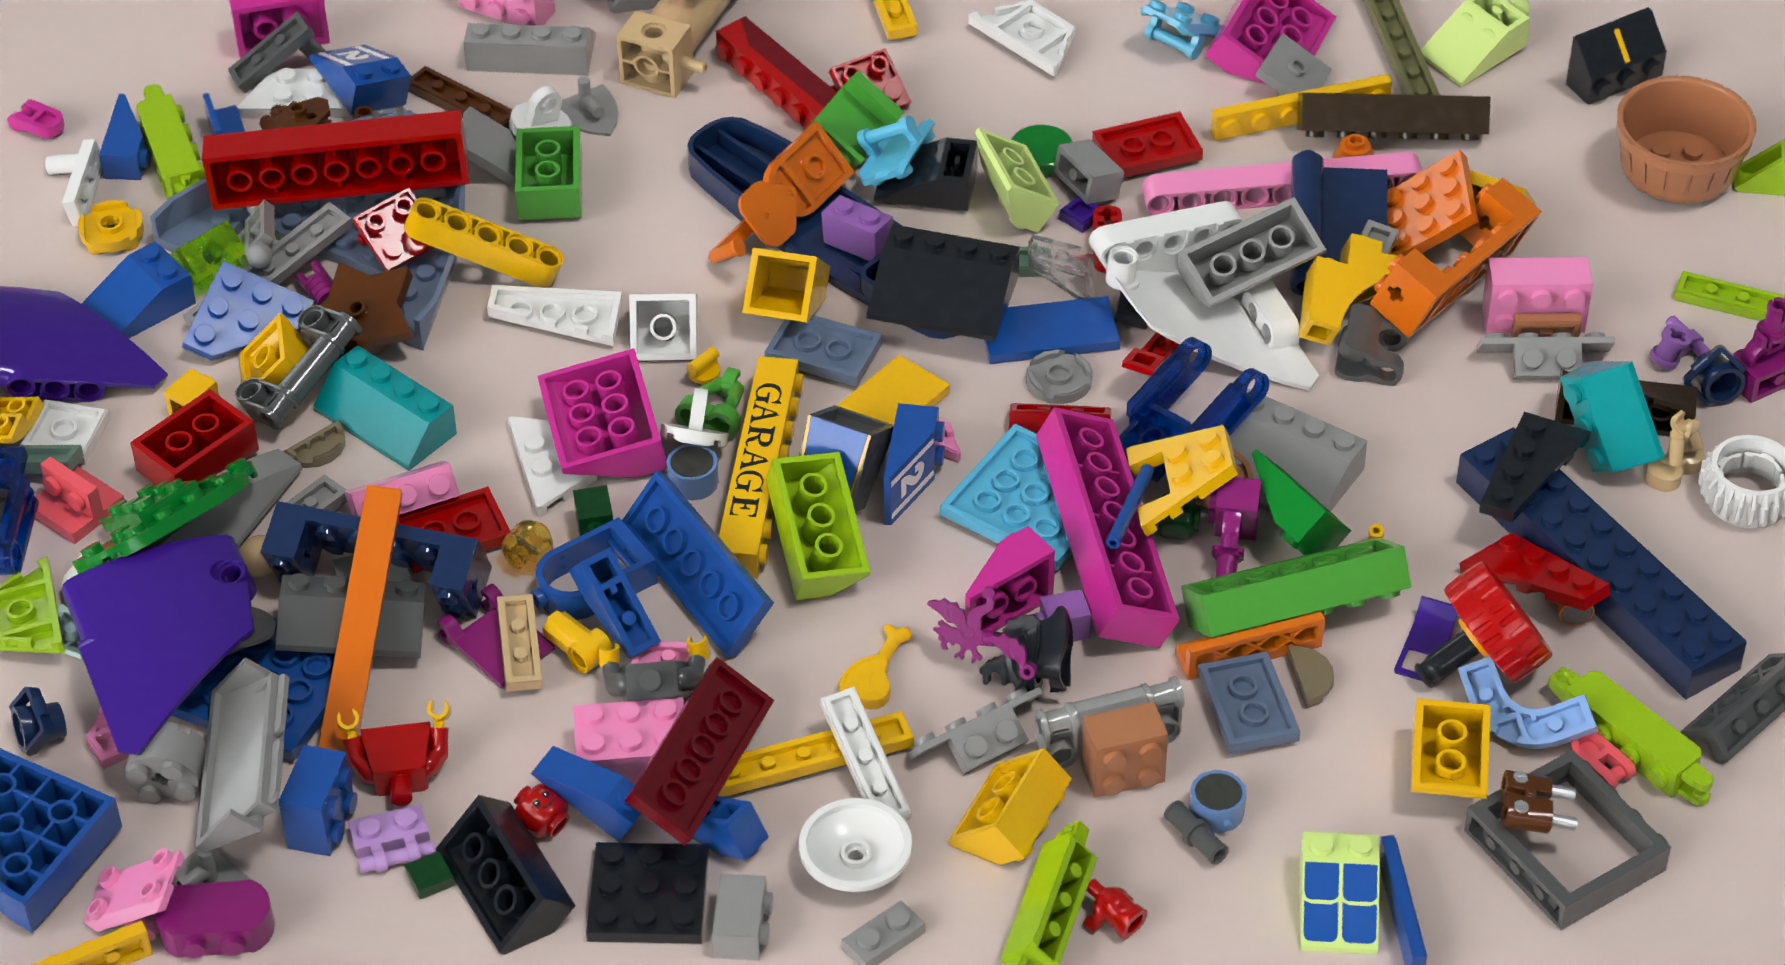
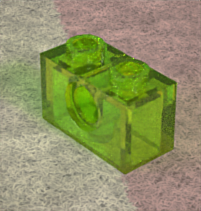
[170,220,245,290]

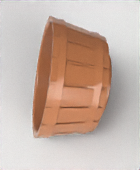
[1617,75,1757,204]

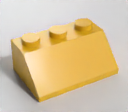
[947,748,1072,865]

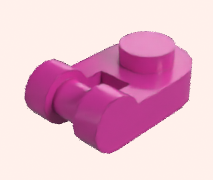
[7,99,65,139]

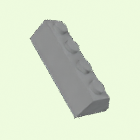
[463,23,596,76]
[1177,197,1326,308]

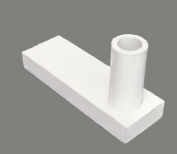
[45,139,102,227]

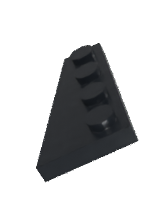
[1479,411,1591,522]

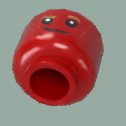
[514,783,570,839]

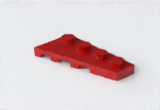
[1459,533,1611,611]

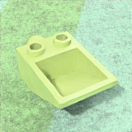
[1421,0,1530,87]

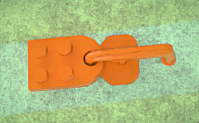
[708,122,855,263]

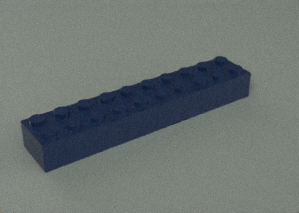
[1456,427,1747,700]

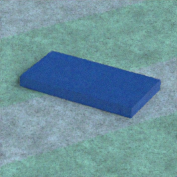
[984,296,1120,364]

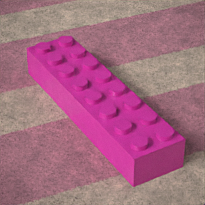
[1036,407,1180,648]

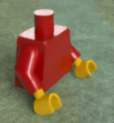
[337,700,452,806]

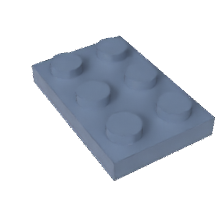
[765,315,882,387]
[1198,651,1300,755]

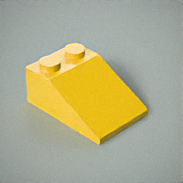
[1411,698,1491,799]

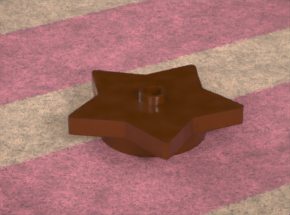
[298,263,414,361]

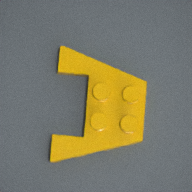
[1126,425,1238,536]

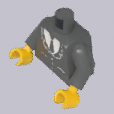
[598,636,711,702]

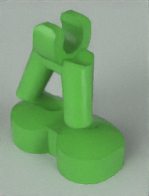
[675,367,744,440]

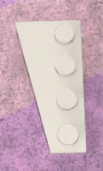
[487,285,622,346]

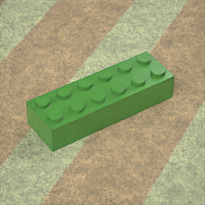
[1181,537,1412,638]

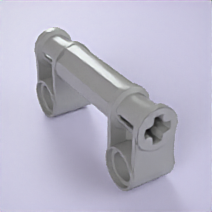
[1034,676,1185,769]

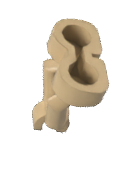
[1645,410,1705,492]

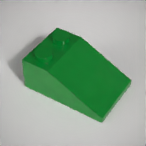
[1252,449,1352,555]

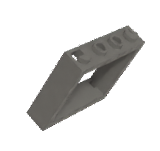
[1464,750,1671,930]

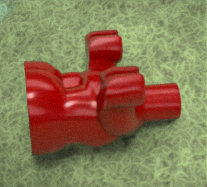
[1083,879,1148,940]

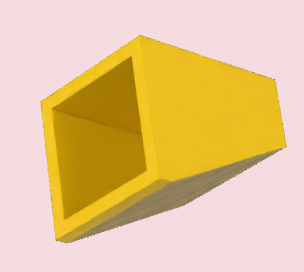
[742,248,831,323]

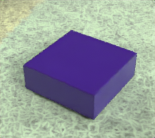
[1059,196,1099,233]

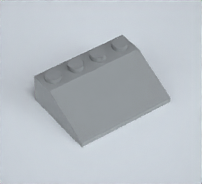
[1222,388,1367,512]

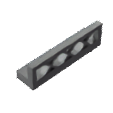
[1681,653,1785,762]

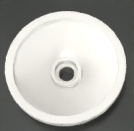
[799,798,912,892]

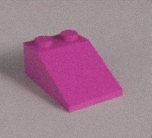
[229,0,330,59]
[965,526,1055,631]

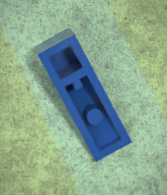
[99,94,151,180]
[569,547,661,659]
[531,746,641,842]
[692,796,769,860]

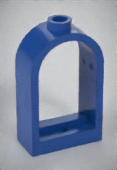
[530,517,658,620]

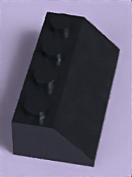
[435,795,576,955]

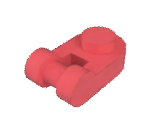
[1570,733,1636,788]

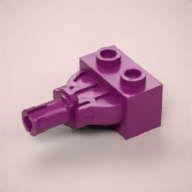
[1729,297,1785,403]
[1208,477,1261,577]

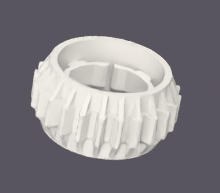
[1698,435,1785,528]

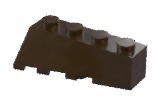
[1554,370,1697,437]

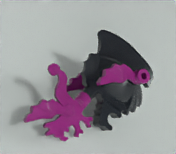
[927,586,1074,700]

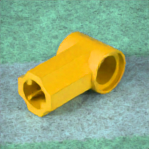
[542,610,614,674]

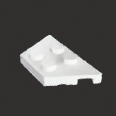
[969,0,1075,76]
[238,68,353,118]
[508,416,597,517]

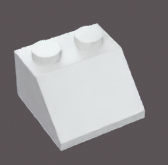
[629,293,698,361]

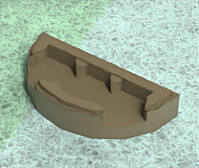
[283,420,345,468]
[1287,646,1334,708]

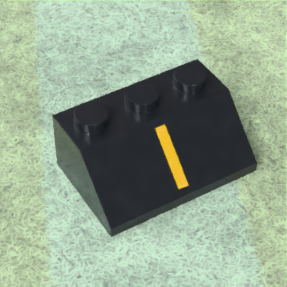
[1566,7,1667,105]

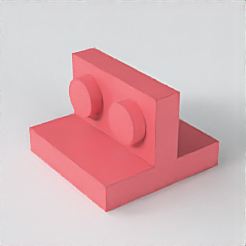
[26,457,124,544]

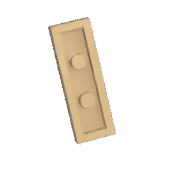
[497,594,542,691]

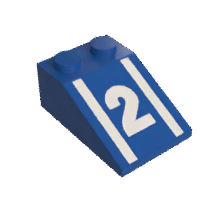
[310,45,411,115]
[884,403,945,525]

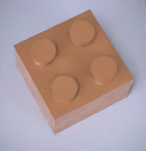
[1081,702,1168,798]

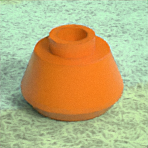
[1332,134,1375,158]

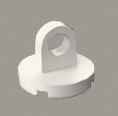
[509,86,572,136]
[660,387,729,448]

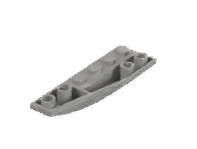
[134,449,303,553]

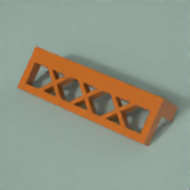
[1175,612,1325,680]

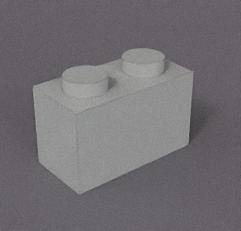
[1053,139,1124,204]
[712,874,773,961]

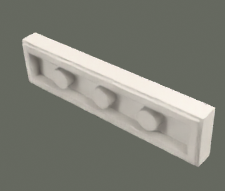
[820,687,911,820]

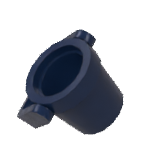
[1683,345,1747,406]
[9,687,67,756]

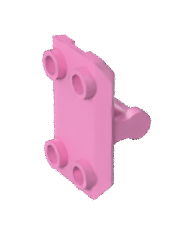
[84,848,185,941]

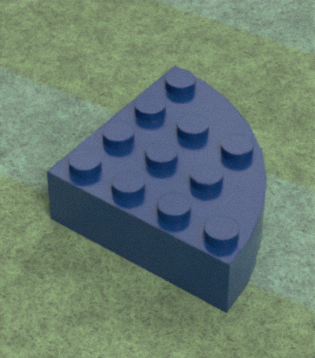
[0,748,123,933]

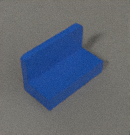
[203,93,246,135]

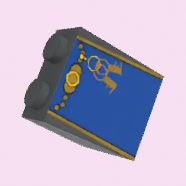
[799,405,894,513]

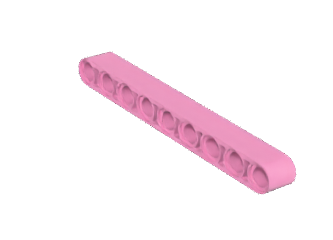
[1141,152,1423,215]

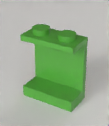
[805,70,905,170]

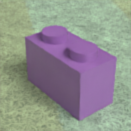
[821,195,893,261]

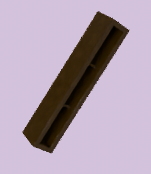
[1297,92,1491,140]

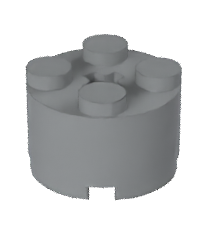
[125,722,206,804]

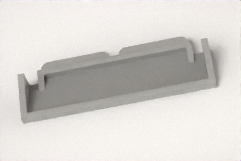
[195,658,289,853]

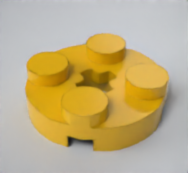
[78,200,144,255]

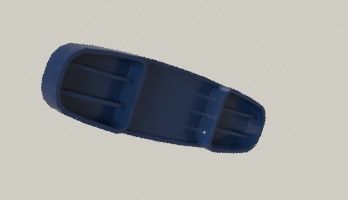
[687,117,958,339]

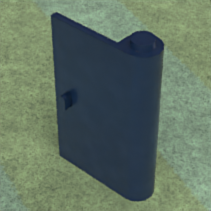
[1290,150,1387,299]

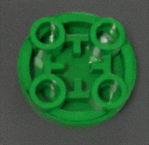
[1011,124,1072,179]

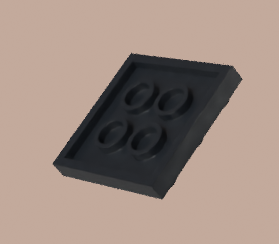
[586,842,709,944]

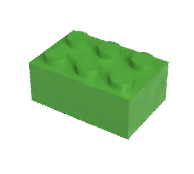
[515,126,582,220]

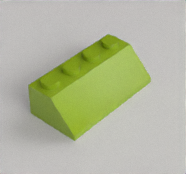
[766,452,871,600]

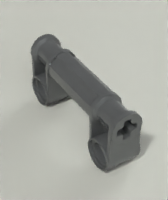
[235,305,362,430]

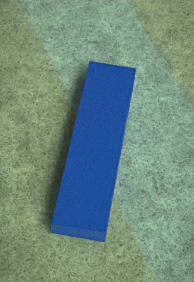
[1379,835,1427,965]

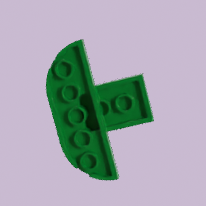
[72,457,258,574]

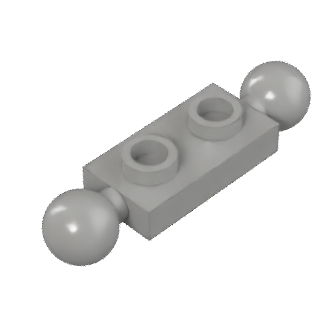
[245,200,276,269]

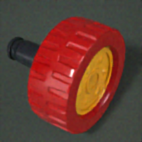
[1414,561,1553,688]

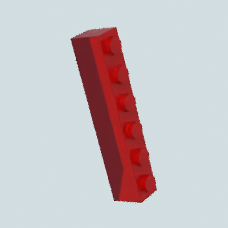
[715,16,837,129]

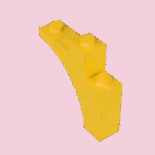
[1298,233,1443,346]

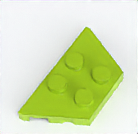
[0,556,66,654]

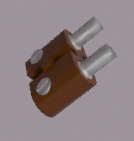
[1501,770,1577,834]

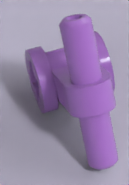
[1650,316,1711,370]

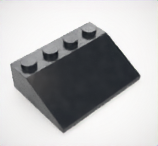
[867,224,1020,342]

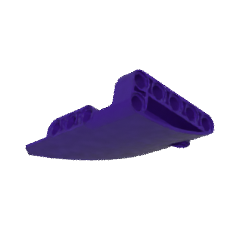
[0,286,168,402]
[61,535,257,755]

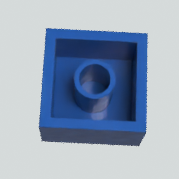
[279,745,357,856]

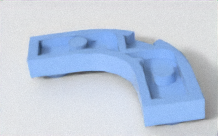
[1458,656,1599,749]

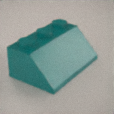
[1560,361,1665,473]

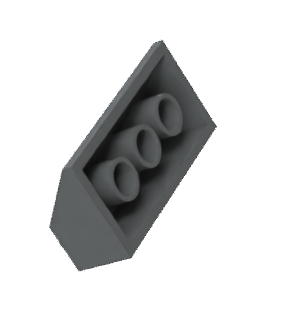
[275,574,426,658]

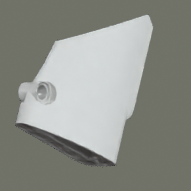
[1089,201,1319,391]

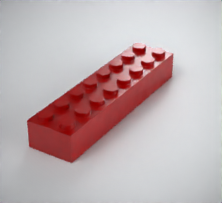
[202,110,470,210]

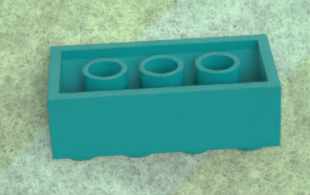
[313,345,457,471]

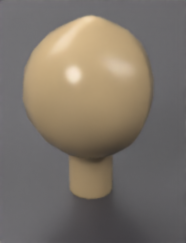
[240,535,273,577]

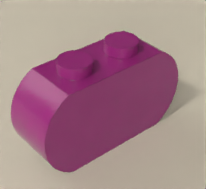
[154,880,275,958]

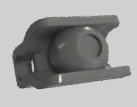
[1334,303,1408,386]

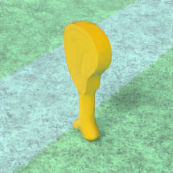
[839,624,912,709]

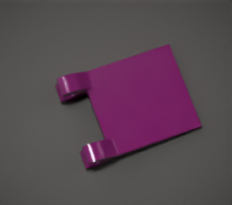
[437,583,555,688]

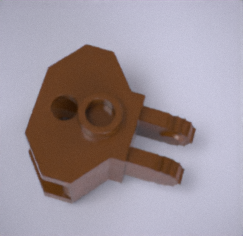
[259,97,332,130]

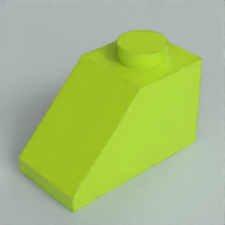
[1734,139,1785,196]

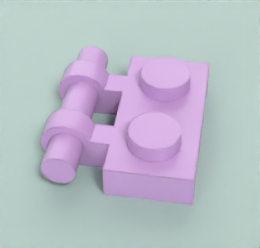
[348,803,435,873]

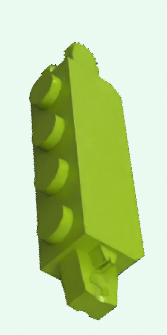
[136,84,206,199]
[1548,666,1714,806]
[1000,820,1098,965]

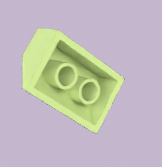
[975,128,1060,232]

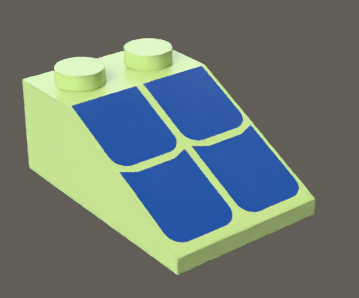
[1300,831,1380,954]

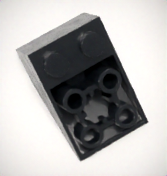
[874,137,978,211]

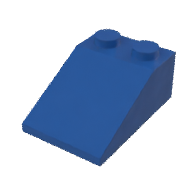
[81,241,196,338]

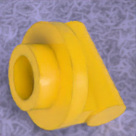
[687,346,721,384]

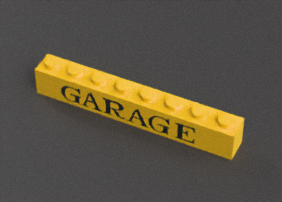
[719,356,804,579]

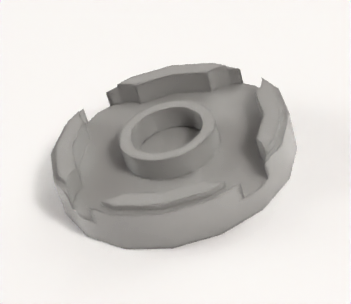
[1026,349,1093,404]

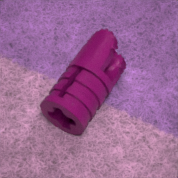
[295,259,333,305]

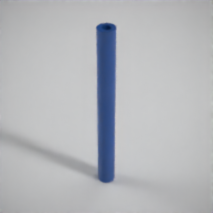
[1106,464,1154,549]

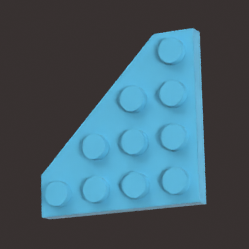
[940,424,1072,571]

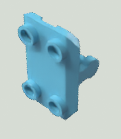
[1140,0,1222,60]
[857,115,936,187]

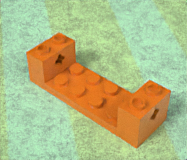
[1369,178,1542,338]

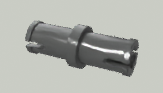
[1164,800,1229,865]

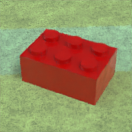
[130,389,259,485]

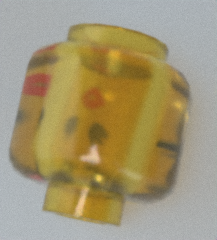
[502,520,553,572]

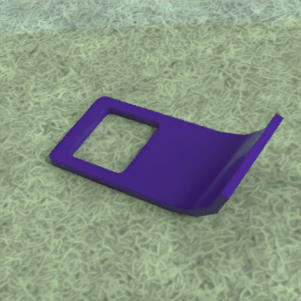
[1394,596,1458,682]

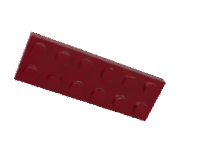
[624,657,774,846]

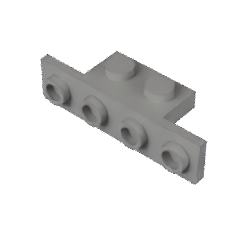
[1477,332,1615,380]
[907,687,1042,774]

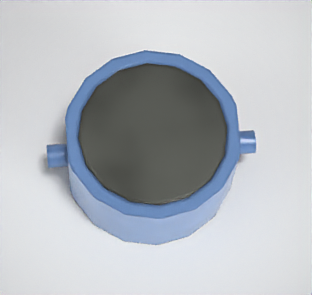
[666,444,719,500]
[1189,770,1247,833]

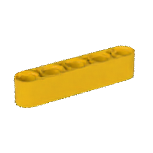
[404,197,564,288]

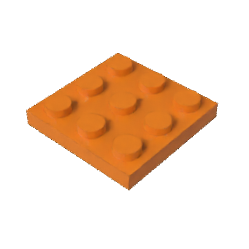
[1387,150,1478,256]

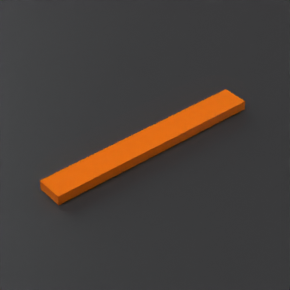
[318,485,403,752]

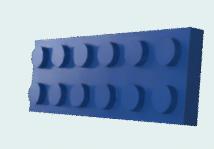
[622,471,774,658]

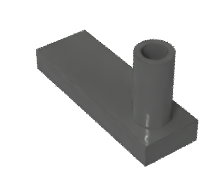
[227,11,326,93]

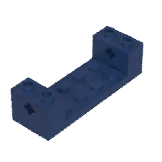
[260,501,492,619]

